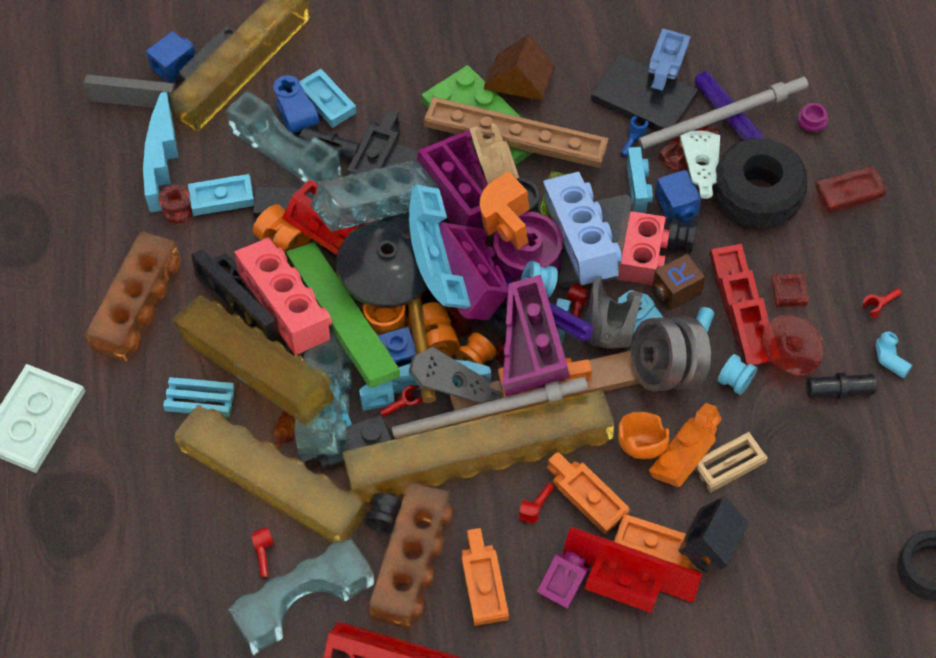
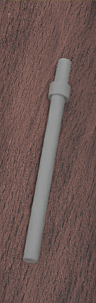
[638,77,808,150]
[392,376,588,440]

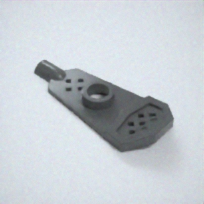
[409,347,503,404]

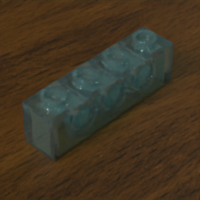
[310,160,438,232]
[295,331,353,454]

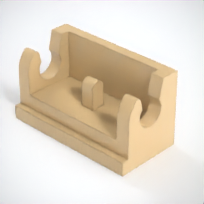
[470,124,519,184]

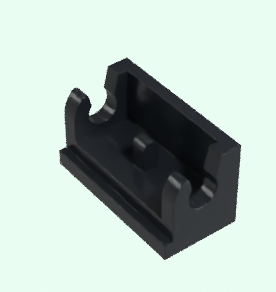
[678,496,749,573]

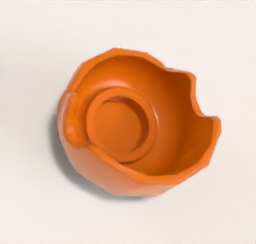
[618,412,669,460]

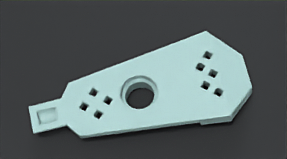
[680,131,720,199]

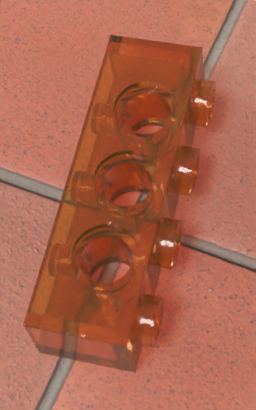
[85,231,181,361]
[369,482,454,630]

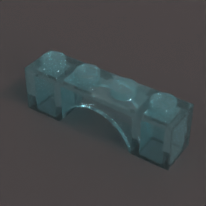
[226,91,341,189]
[229,538,374,655]

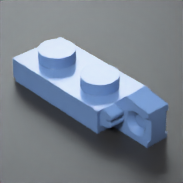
[648,28,691,91]

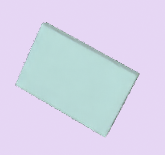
[0,364,85,473]

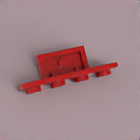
[563,527,702,613]

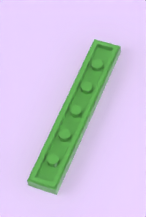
[285,242,400,388]

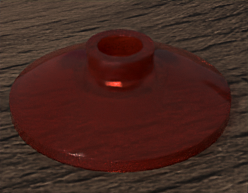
[763,314,824,376]

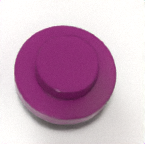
[798,103,828,132]

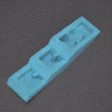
[143,92,179,213]

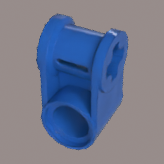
[273,75,319,135]

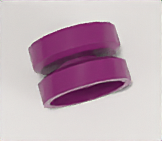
[493,212,563,282]

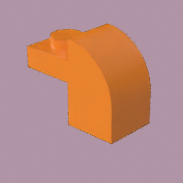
[480,171,530,250]

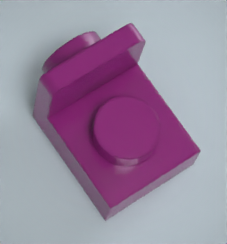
[537,550,590,609]

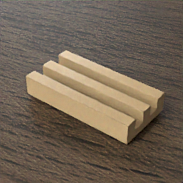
[694,432,768,493]

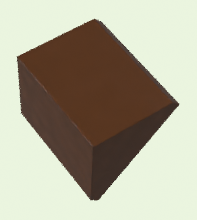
[484,34,555,101]

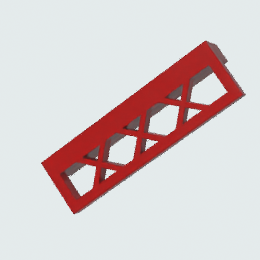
[282,179,392,255]
[323,621,462,658]

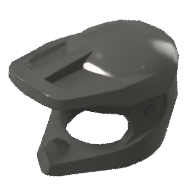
[584,276,642,349]

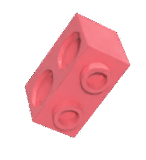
[617,211,670,286]

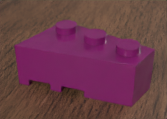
[414,130,488,229]
[439,222,508,320]
[502,275,570,396]

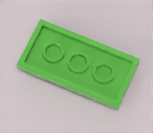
[421,65,533,165]

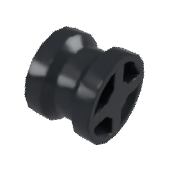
[667,217,697,252]
[364,493,404,534]

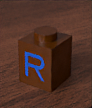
[652,254,705,310]

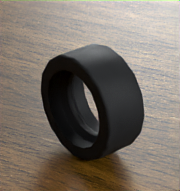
[897,530,936,601]

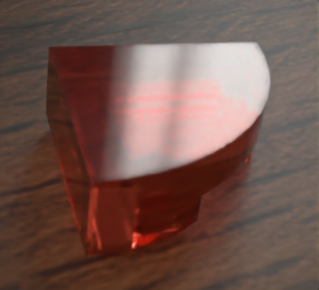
[273,403,307,447]

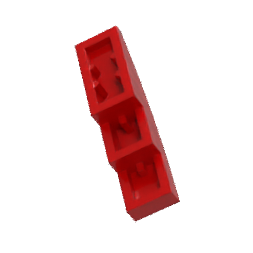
[709,243,779,366]

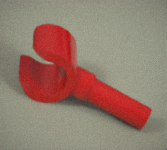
[567,284,587,318]
[862,288,902,319]
[379,385,423,417]
[518,483,555,523]
[252,527,274,578]

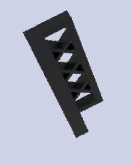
[191,249,283,348]

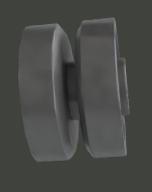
[631,317,711,391]

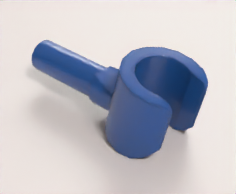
[620,116,648,158]

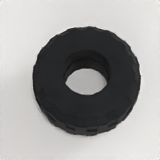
[713,138,808,229]

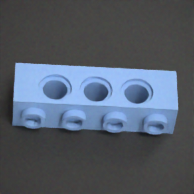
[543,171,622,285]

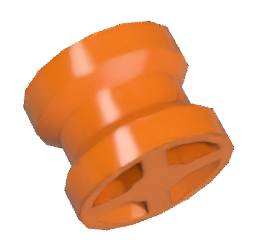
[455,333,497,365]

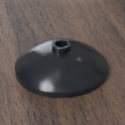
[337,222,428,308]

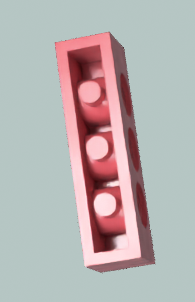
[234,237,332,355]

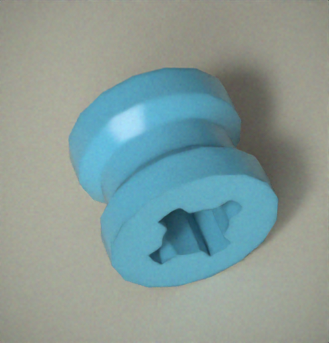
[521,261,558,298]
[717,354,757,395]

